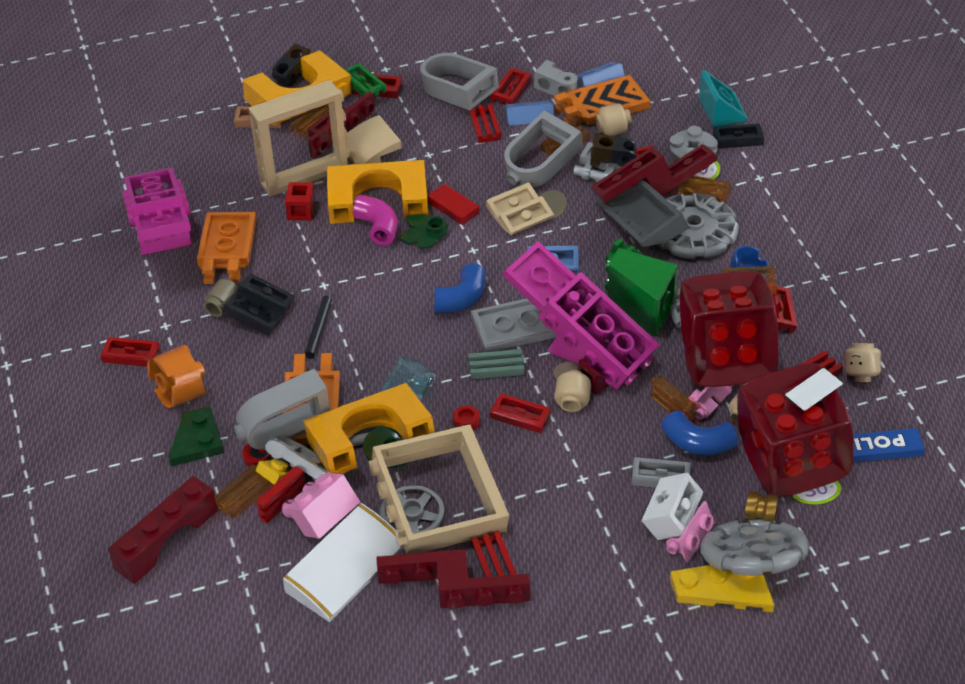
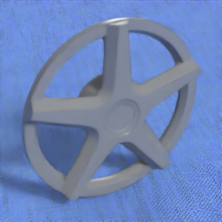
[380,485,445,534]

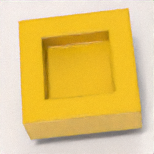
[255,458,291,484]

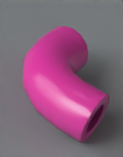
[353,195,398,246]

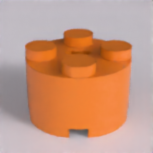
[147,345,205,408]

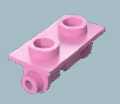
[683,386,733,420]
[666,501,715,563]

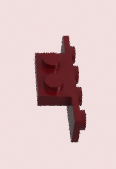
[307,91,375,159]

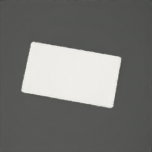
[786,368,843,411]

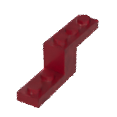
[591,144,717,203]
[376,549,530,609]

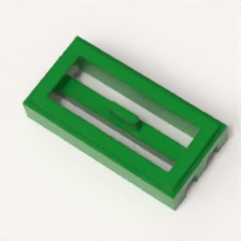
[345,63,386,97]

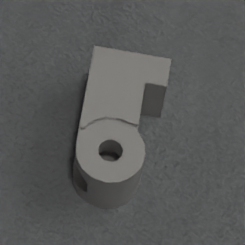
[534,60,577,95]

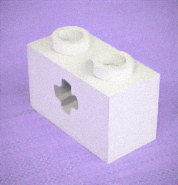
[642,472,703,540]

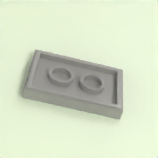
[471,298,557,352]

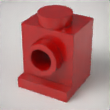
[285,182,315,221]

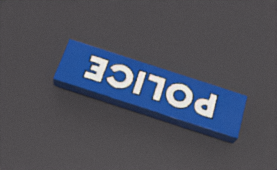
[853,428,925,462]

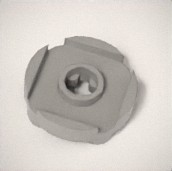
[669,126,718,162]

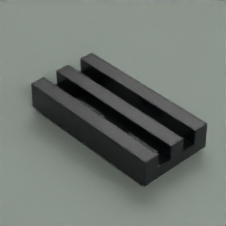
[712,123,764,149]

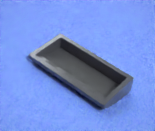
[596,179,690,247]

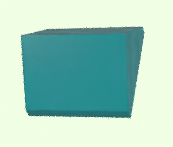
[699,70,748,127]

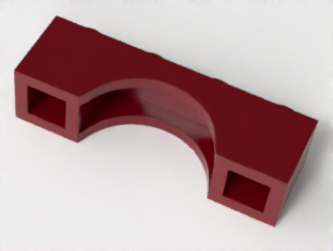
[108,476,218,584]

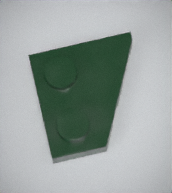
[169,406,224,466]

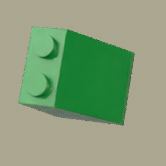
[605,248,678,337]

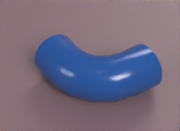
[434,263,486,313]
[661,411,738,456]

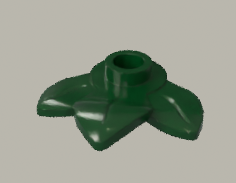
[399,214,448,249]

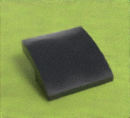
[223,273,295,336]

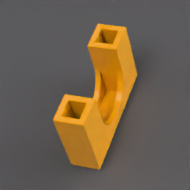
[242,50,351,125]
[327,160,428,224]
[303,383,435,474]

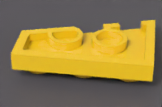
[670,565,774,612]

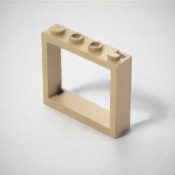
[249,80,350,197]
[369,425,509,554]

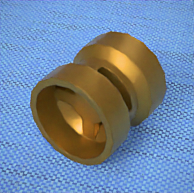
[744,490,778,523]

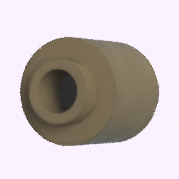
[204,279,238,317]

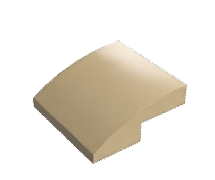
[346,115,401,164]
[486,182,554,236]

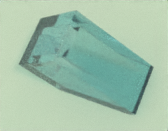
[380,356,436,400]

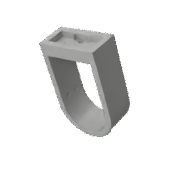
[420,53,499,110]
[504,110,583,188]
[233,368,330,450]

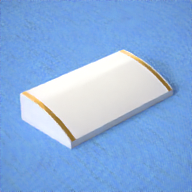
[283,503,404,622]

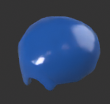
[730,246,769,279]

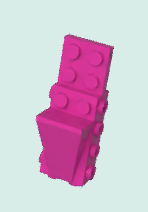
[122,167,192,255]
[502,241,660,390]

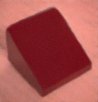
[578,359,609,395]

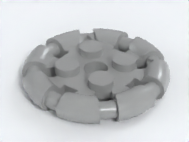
[657,193,739,260]
[700,518,809,576]

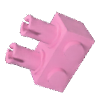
[282,473,360,539]

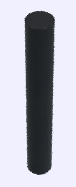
[304,295,332,359]

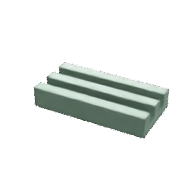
[469,349,525,380]

